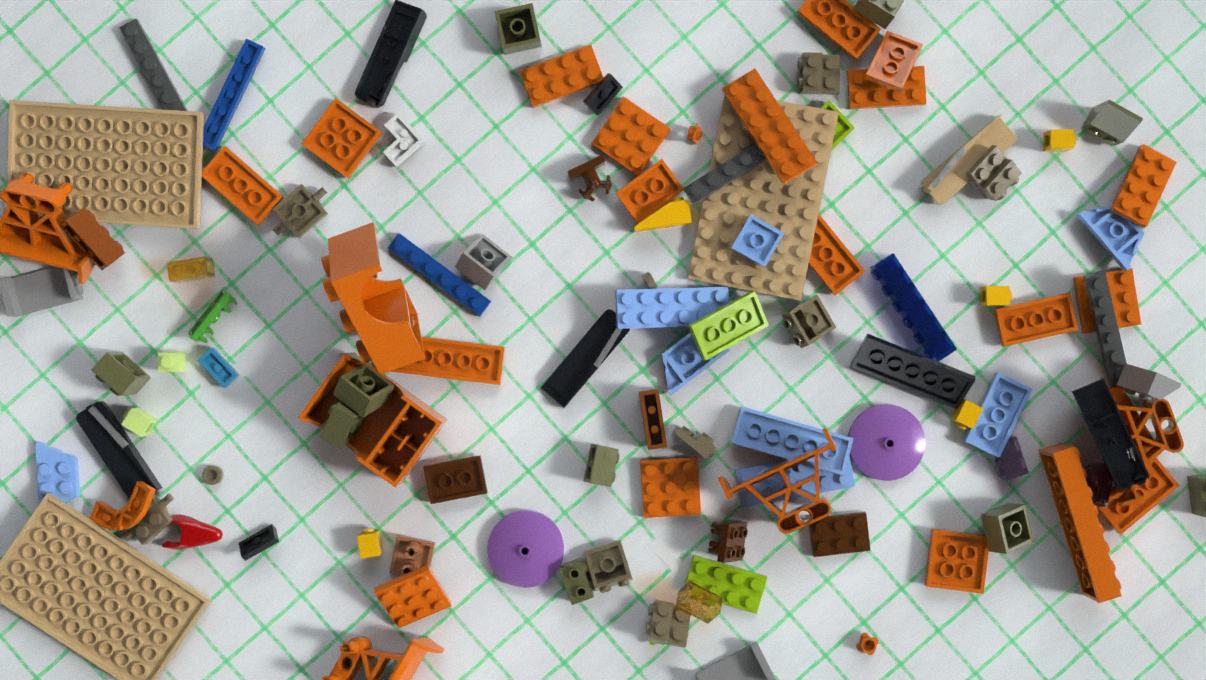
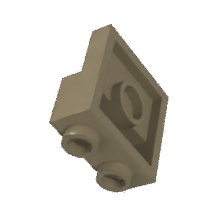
[797,52,840,95]
[967,145,1022,201]
[782,295,837,348]
[673,426,718,459]
[584,540,633,593]
[645,599,692,648]

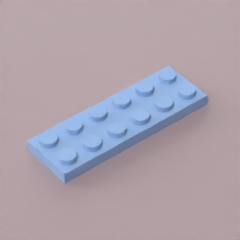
[615,287,729,329]
[731,406,854,476]
[735,456,855,508]

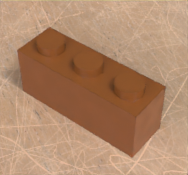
[60,207,125,270]
[638,389,667,450]

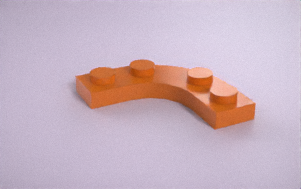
[90,481,156,530]

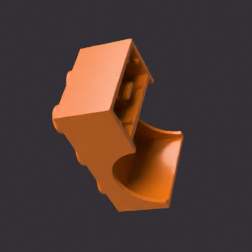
[321,222,425,375]
[298,352,448,488]

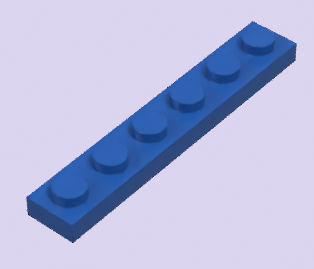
[203,39,266,151]
[388,233,492,316]

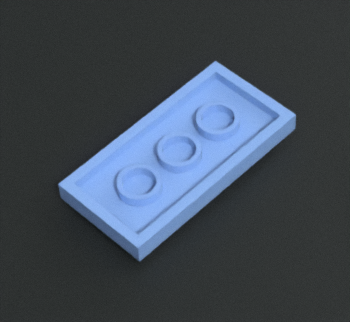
[963,372,1032,458]

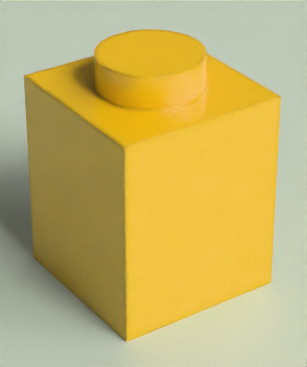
[1044,129,1076,152]
[980,286,1012,306]
[950,399,983,430]
[357,528,383,559]

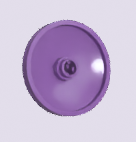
[848,404,925,481]
[487,510,564,588]

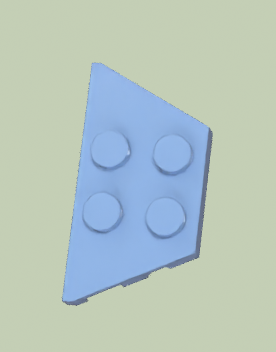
[1076,206,1144,271]
[661,332,730,395]
[35,442,80,504]

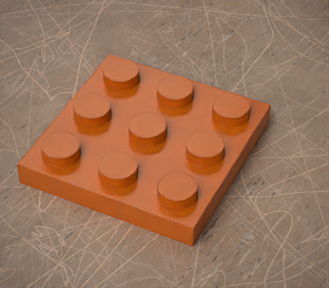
[591,96,671,176]
[301,98,383,179]
[1073,268,1142,334]
[640,456,701,518]
[924,528,989,594]
[374,565,452,628]

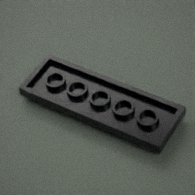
[851,333,975,409]

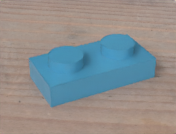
[197,347,240,388]

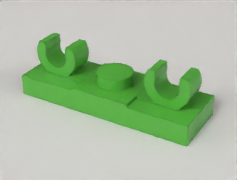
[188,287,237,343]

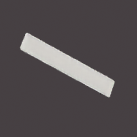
[197,357,268,386]
[648,536,689,585]

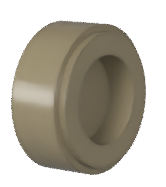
[642,272,657,289]
[202,465,223,485]

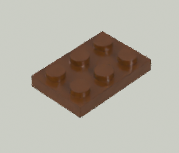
[423,455,488,504]
[808,512,871,557]

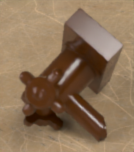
[567,155,612,201]

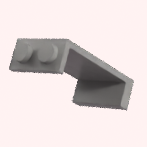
[0,267,83,317]
[696,641,776,680]

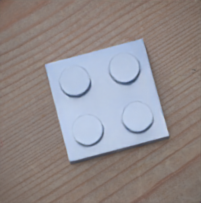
[731,214,784,267]

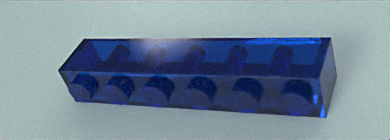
[870,253,957,362]

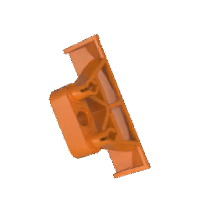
[0,172,95,284]
[1116,398,1184,507]
[718,428,837,534]
[322,636,445,680]

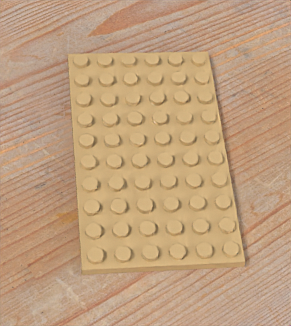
[688,95,839,301]
[6,100,204,229]
[0,493,212,680]

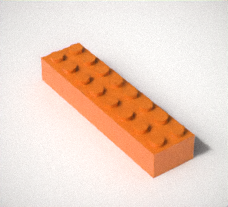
[1038,443,1122,603]

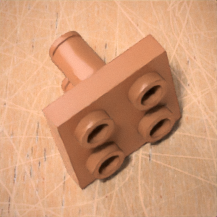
[389,534,436,576]

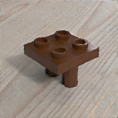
[708,521,748,563]

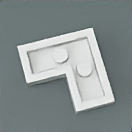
[383,112,425,167]

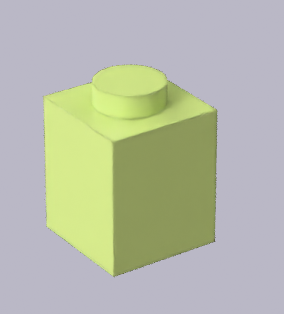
[158,352,186,372]
[121,407,158,437]

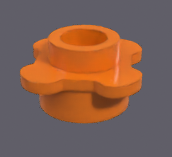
[687,124,703,145]
[856,633,879,655]

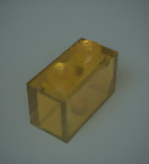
[166,256,215,283]
[675,581,722,624]

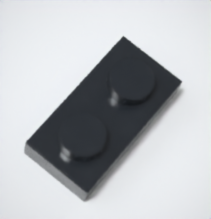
[583,73,623,116]
[239,524,279,561]

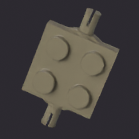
[273,184,328,239]
[122,493,174,545]

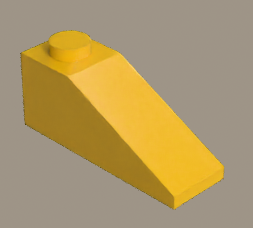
[633,197,692,232]

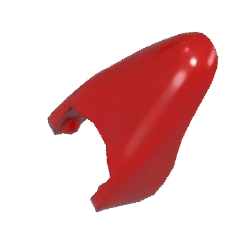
[162,514,223,550]

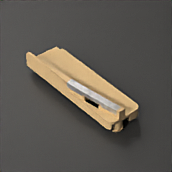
[921,114,1018,205]

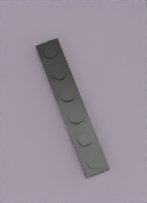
[119,19,188,111]
[683,143,767,206]
[1083,270,1127,385]

